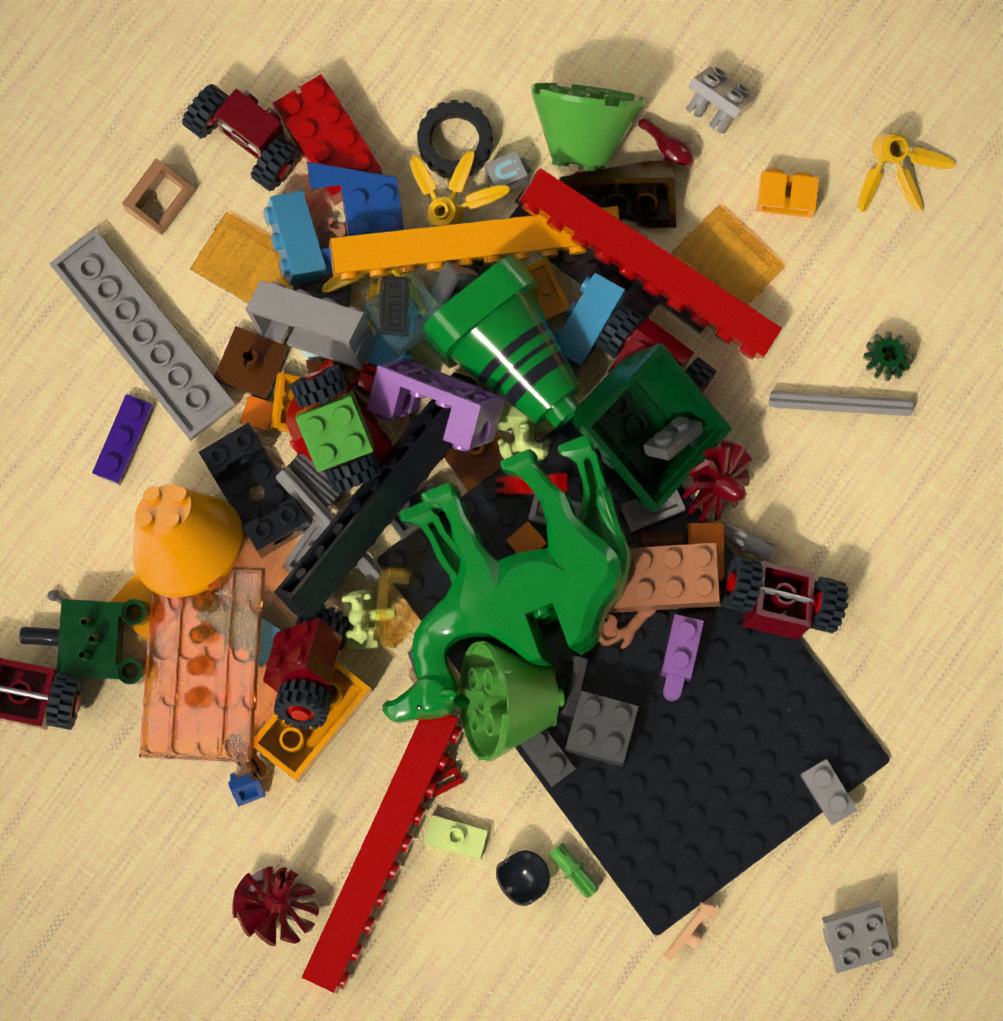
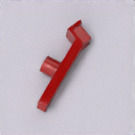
[496,473,567,495]

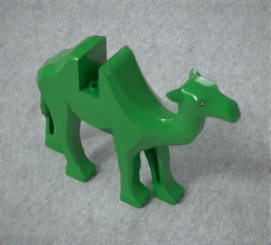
[382,435,632,723]

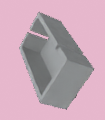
[246,280,376,370]

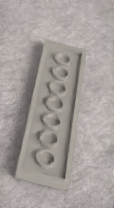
[49,229,236,441]

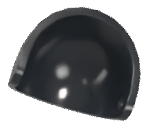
[496,850,550,906]

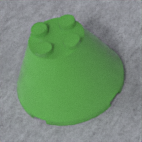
[530,82,645,171]
[460,641,564,761]

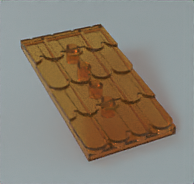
[139,567,265,763]

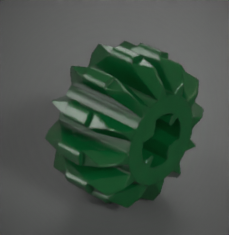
[863,331,913,381]

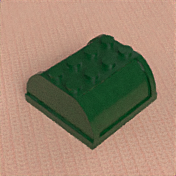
[573,343,732,512]

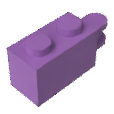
[660,614,704,701]

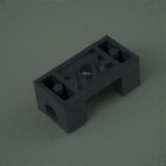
[198,422,310,558]

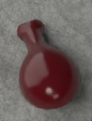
[638,117,695,167]

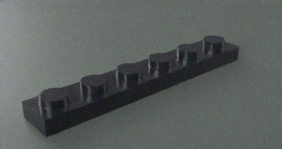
[509,203,658,322]

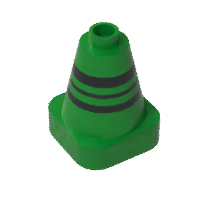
[423,254,581,429]

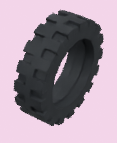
[417,100,493,178]

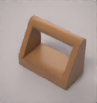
[122,158,195,235]

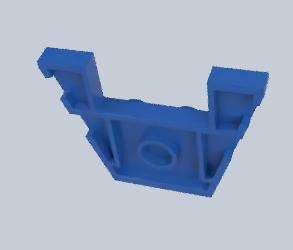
[306,162,404,275]

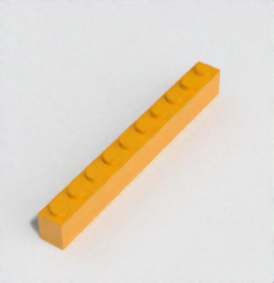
[329,206,619,281]

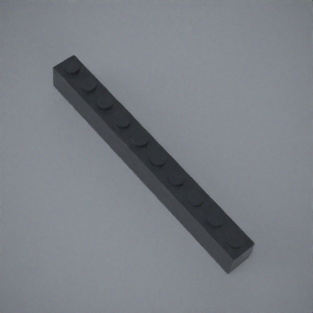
[274,372,479,620]

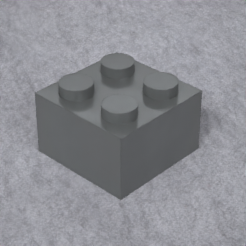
[565,691,639,767]

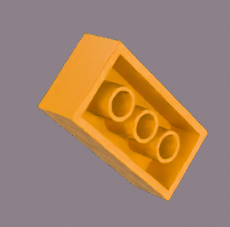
[250,661,372,783]

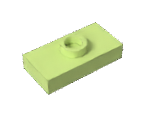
[423,815,488,860]

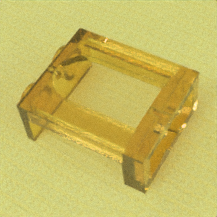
[373,566,413,648]

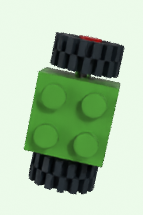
[290,365,382,492]

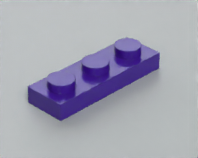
[92,394,154,485]

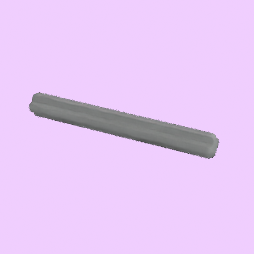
[769,391,913,416]
[276,467,384,583]

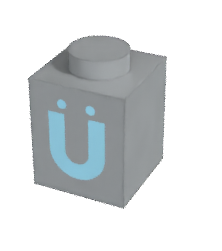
[485,150,531,191]

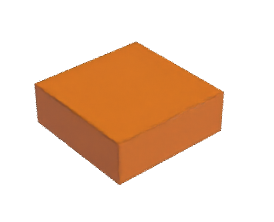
[240,395,273,433]
[506,522,547,554]

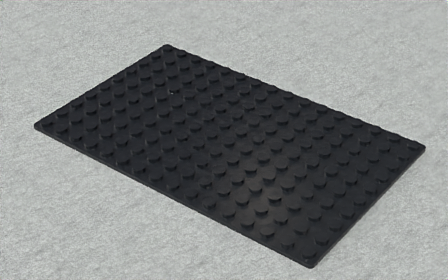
[378,418,889,936]

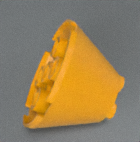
[132,485,244,597]

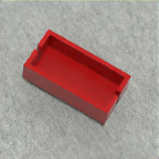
[273,74,382,206]

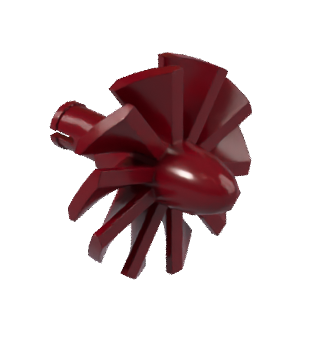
[683,440,752,522]
[232,866,319,946]

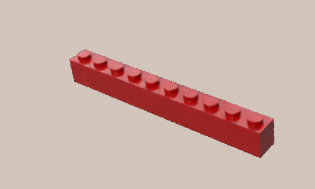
[518,168,782,360]
[301,715,463,993]

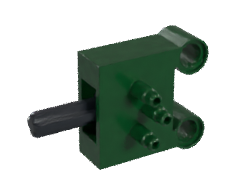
[19,599,152,685]

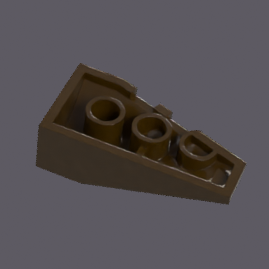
[559,161,676,228]

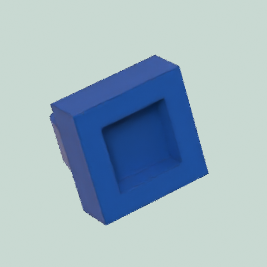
[228,771,266,807]

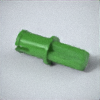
[549,843,599,898]

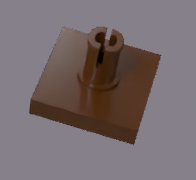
[214,326,289,401]
[444,431,514,492]

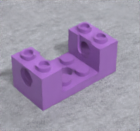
[366,358,506,451]

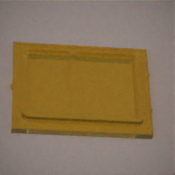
[671,205,785,305]
[190,212,288,304]

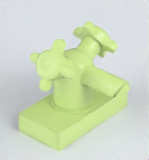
[497,406,553,461]
[342,589,396,652]

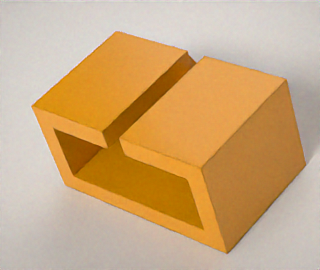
[756,168,819,218]

